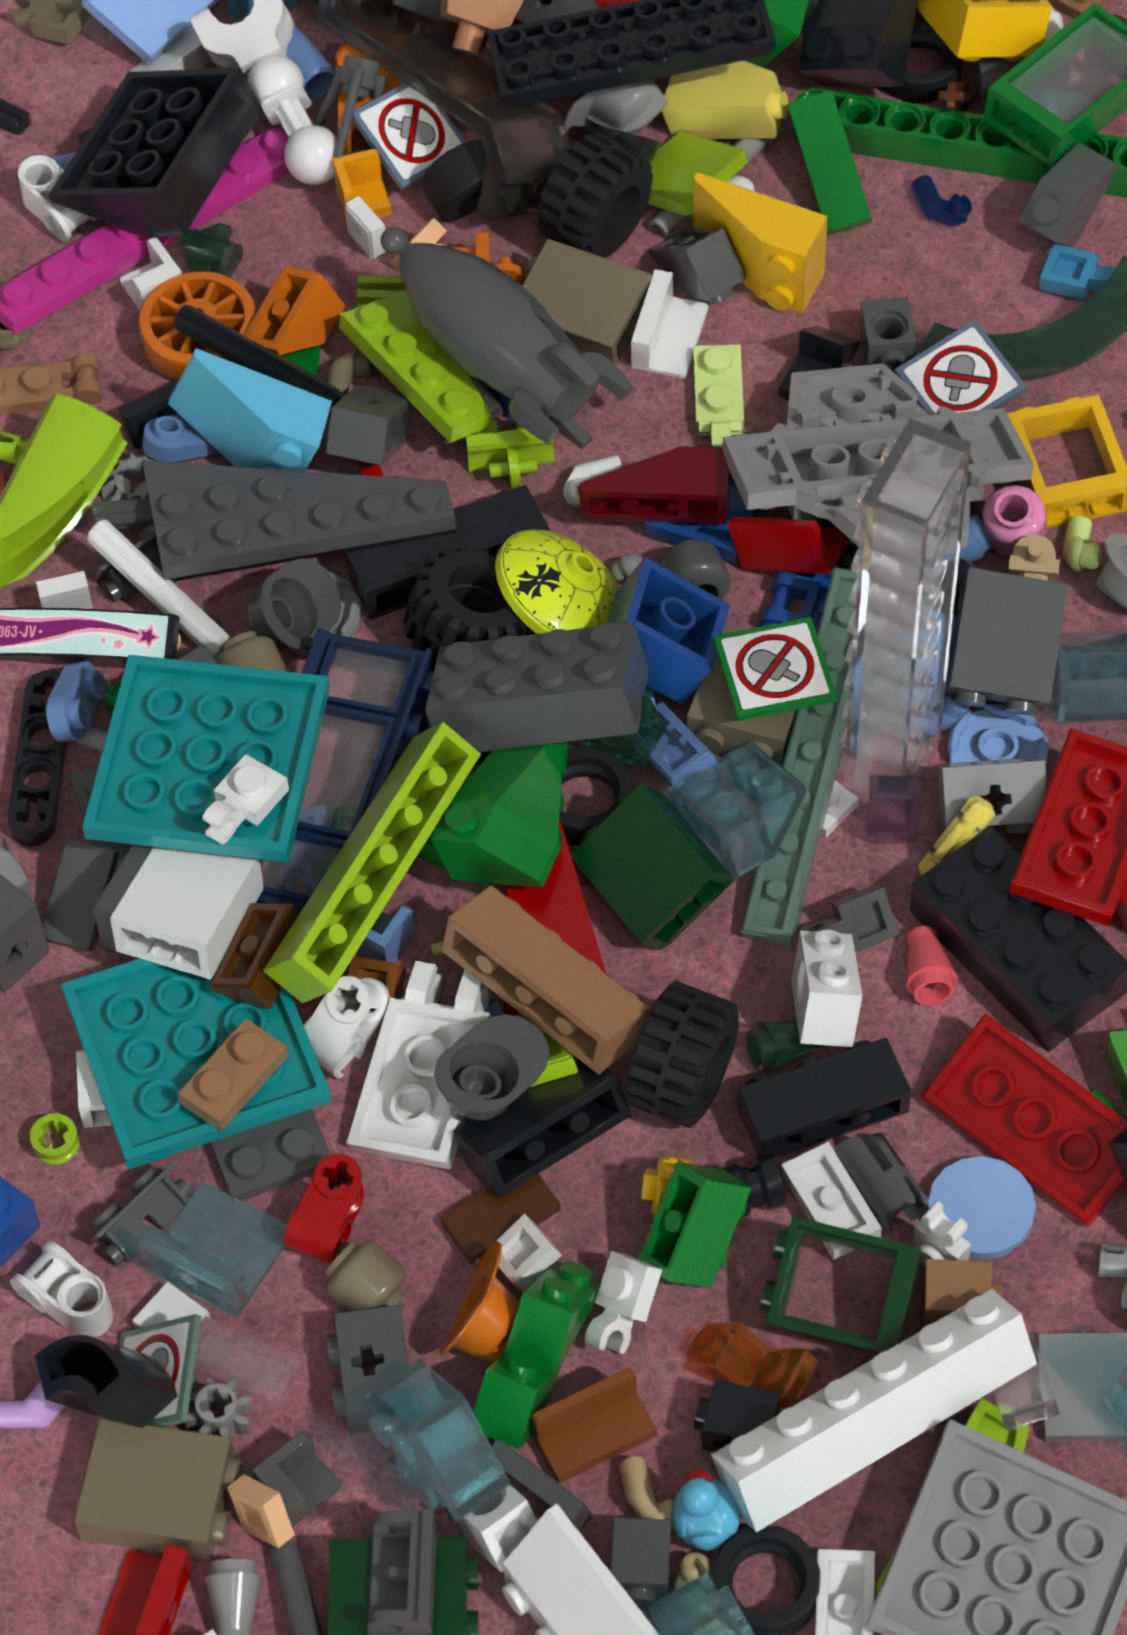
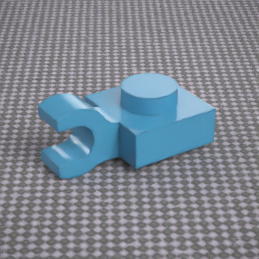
[1039,243,1126,303]

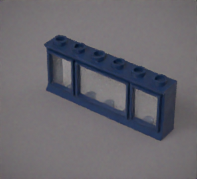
[256,627,436,913]

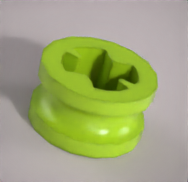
[30,1113,79,1165]

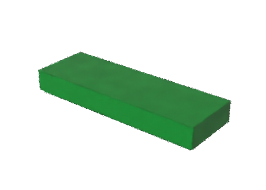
[788,90,872,235]

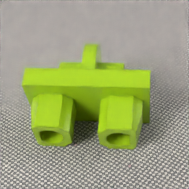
[466,417,555,489]

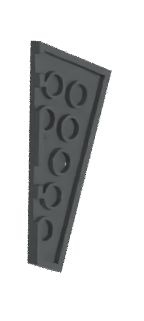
[142,460,456,580]

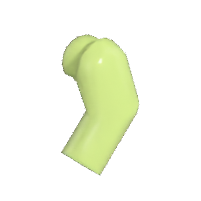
[1062,516,1101,571]

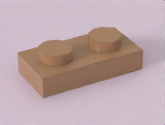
[178,1019,288,1132]

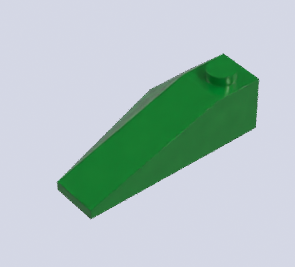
[431,742,568,888]

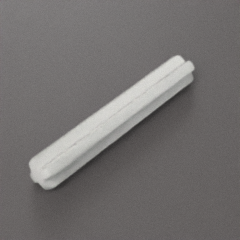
[87,519,231,656]

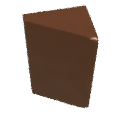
[209,903,300,1009]

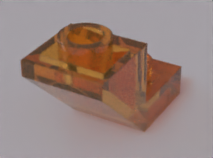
[682,1323,819,1407]

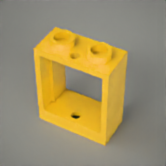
[1007,394,1127,528]

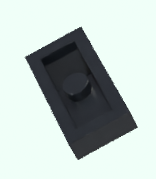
[778,326,861,400]

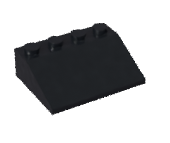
[48,68,262,237]

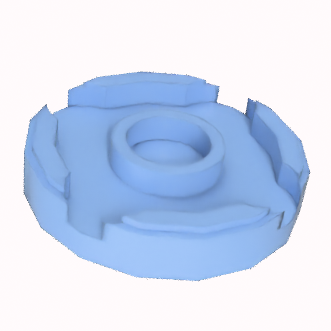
[947,703,1049,795]
[927,1156,1036,1260]

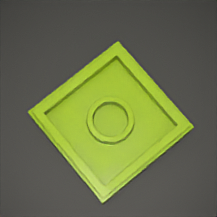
[647,131,748,217]

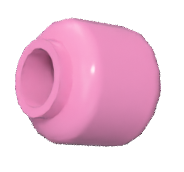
[982,485,1047,557]

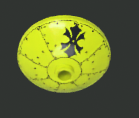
[495,529,619,634]

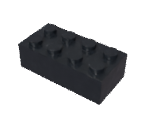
[910,826,1127,1052]

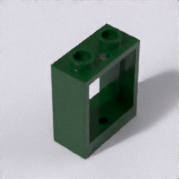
[759,1216,923,1354]

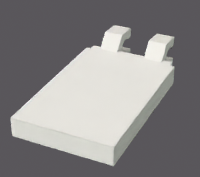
[346,961,492,1170]

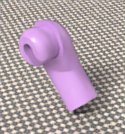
[0,1381,65,1428]

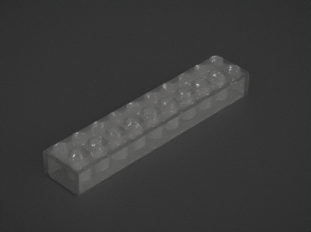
[838,418,971,817]

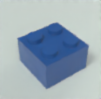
[607,557,730,705]

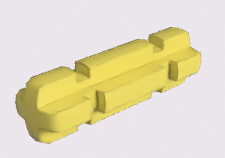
[918,795,995,876]

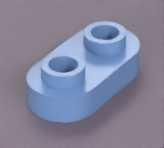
[142,414,220,463]
[46,661,106,742]

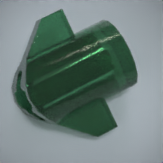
[180,222,243,278]

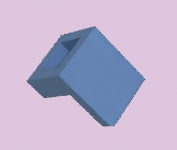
[354,905,415,963]

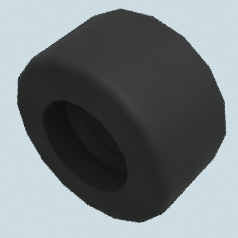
[422,140,513,223]

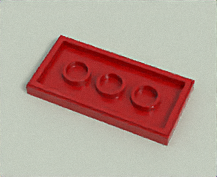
[1009,728,1127,927]
[920,1013,1127,1227]

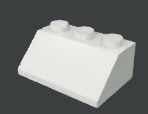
[501,1503,659,1635]

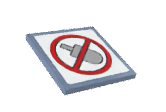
[352,75,466,190]
[895,319,1028,414]

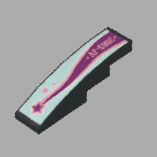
[0,607,180,667]

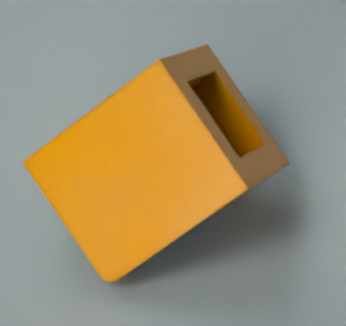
[332,149,392,223]

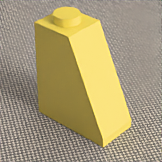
[662,61,789,139]

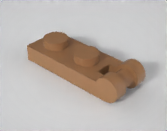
[0,353,102,415]

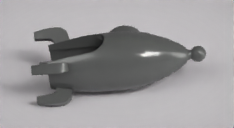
[380,227,633,449]

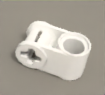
[18,155,97,243]
[303,976,390,1078]
[10,1240,114,1337]

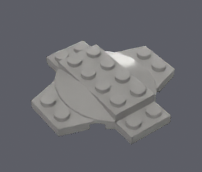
[722,364,1034,558]

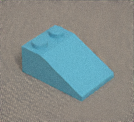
[168,348,332,471]

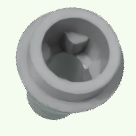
[205,1559,262,1635]

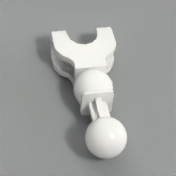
[190,0,337,185]

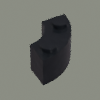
[35,1335,178,1428]

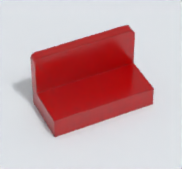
[728,517,849,574]
[98,1544,193,1635]

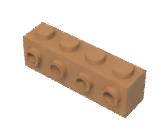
[442,885,649,1075]

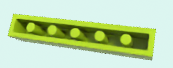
[263,722,481,1004]

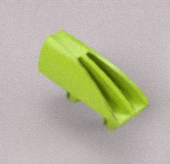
[0,393,128,588]

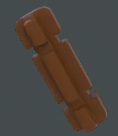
[938,81,978,110]

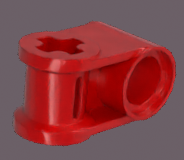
[283,1154,365,1264]

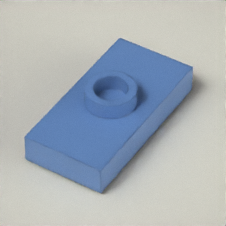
[625,702,718,794]

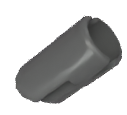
[835,1133,928,1231]

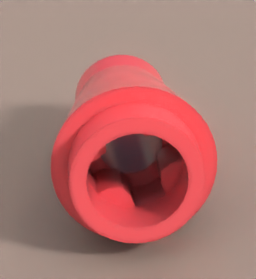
[906,926,958,1005]

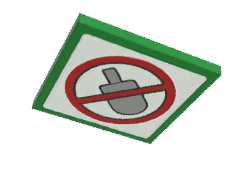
[713,617,837,721]

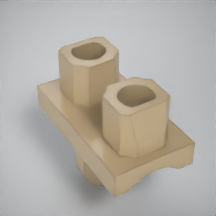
[1007,534,1060,582]

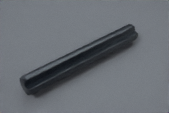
[174,305,342,408]

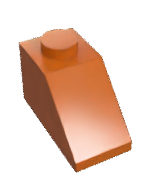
[244,266,346,355]

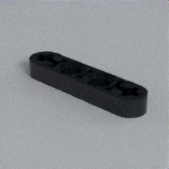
[8,670,67,847]

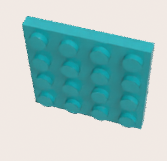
[82,654,330,863]
[61,958,331,1170]

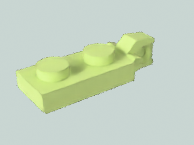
[693,345,744,448]

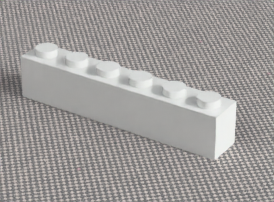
[711,1289,1037,1532]

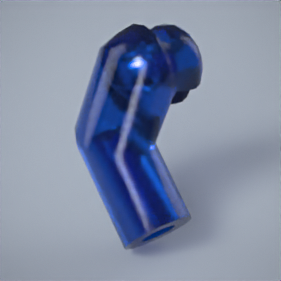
[911,175,972,227]

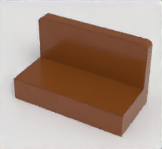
[532,1368,657,1484]

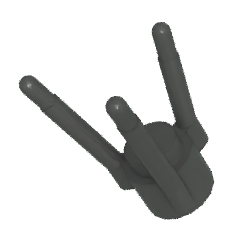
[314,55,386,158]

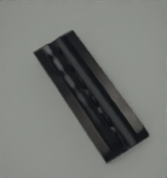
[487,0,776,107]

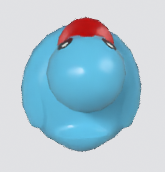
[671,1470,740,1551]

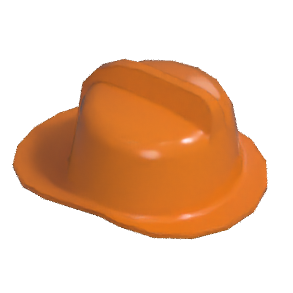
[439,1241,519,1363]

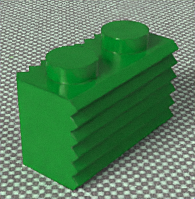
[637,1162,751,1288]

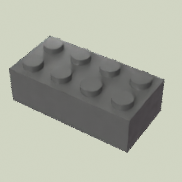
[425,622,649,752]

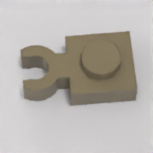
[7,0,92,44]

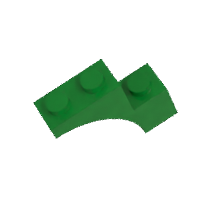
[468,1261,602,1450]

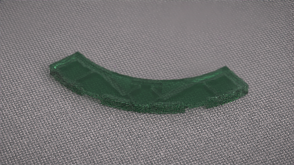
[919,256,1127,381]

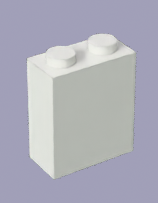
[110,847,264,980]

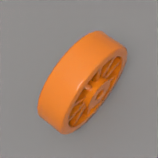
[138,271,256,380]

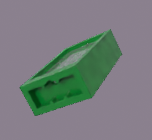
[982,3,1127,168]

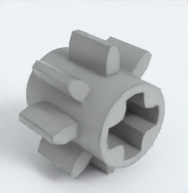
[185,1377,253,1438]

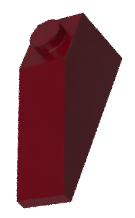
[580,445,730,524]

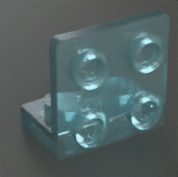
[138,1182,287,1319]

